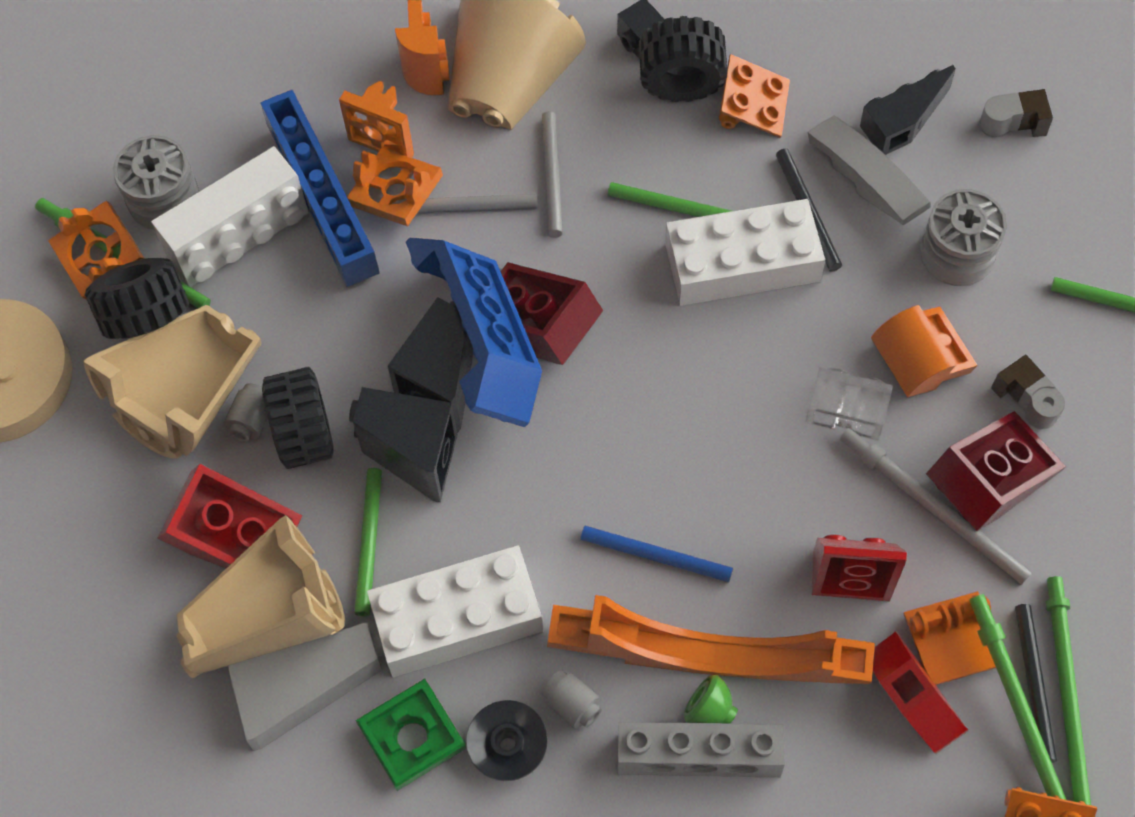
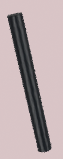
[776,148,842,271]
[1015,604,1057,763]

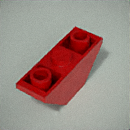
[873,631,969,754]

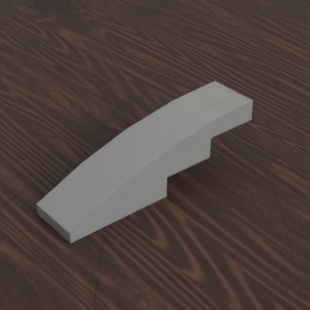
[807,115,931,226]

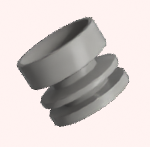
[113,135,199,229]
[920,189,1007,286]

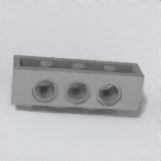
[618,722,785,777]

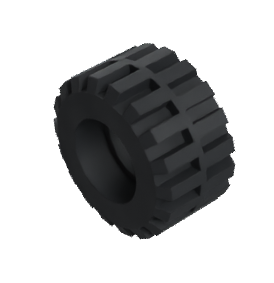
[639,16,727,102]
[85,258,189,339]
[262,366,334,469]

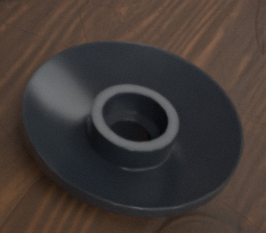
[466,700,548,781]

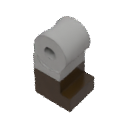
[980,89,1053,137]
[991,354,1065,429]

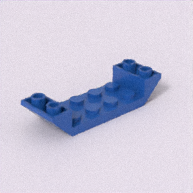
[405,237,542,427]

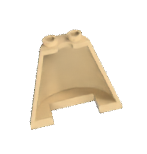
[448,0,586,130]
[83,305,262,459]
[176,515,345,678]

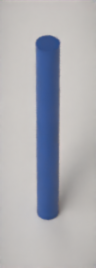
[581,525,733,583]

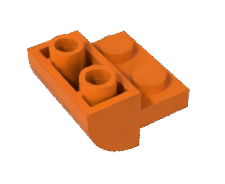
[395,0,450,95]
[871,305,977,398]

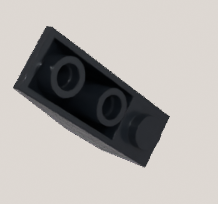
[860,65,956,155]

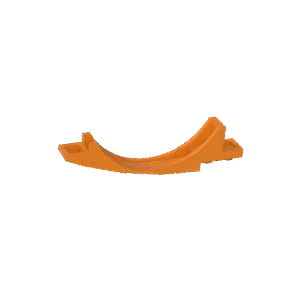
[547,595,875,684]

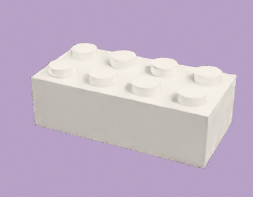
[151,146,308,287]
[665,199,825,306]
[367,545,544,678]

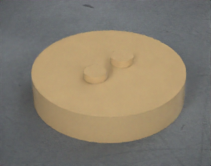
[0,299,73,443]

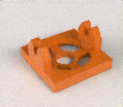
[339,81,414,158]
[347,148,443,227]
[48,200,145,300]

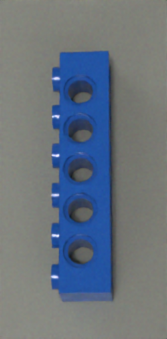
[260,89,380,287]

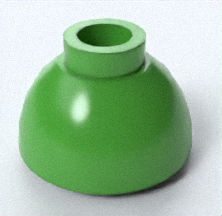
[684,674,738,724]

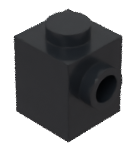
[617,0,665,59]

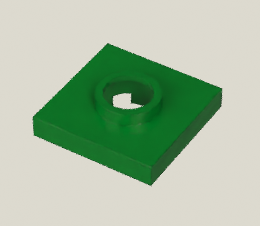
[355,678,467,791]

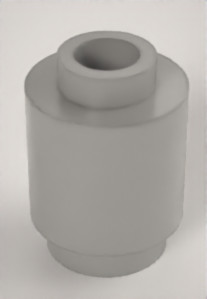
[224,383,267,442]
[541,670,602,729]

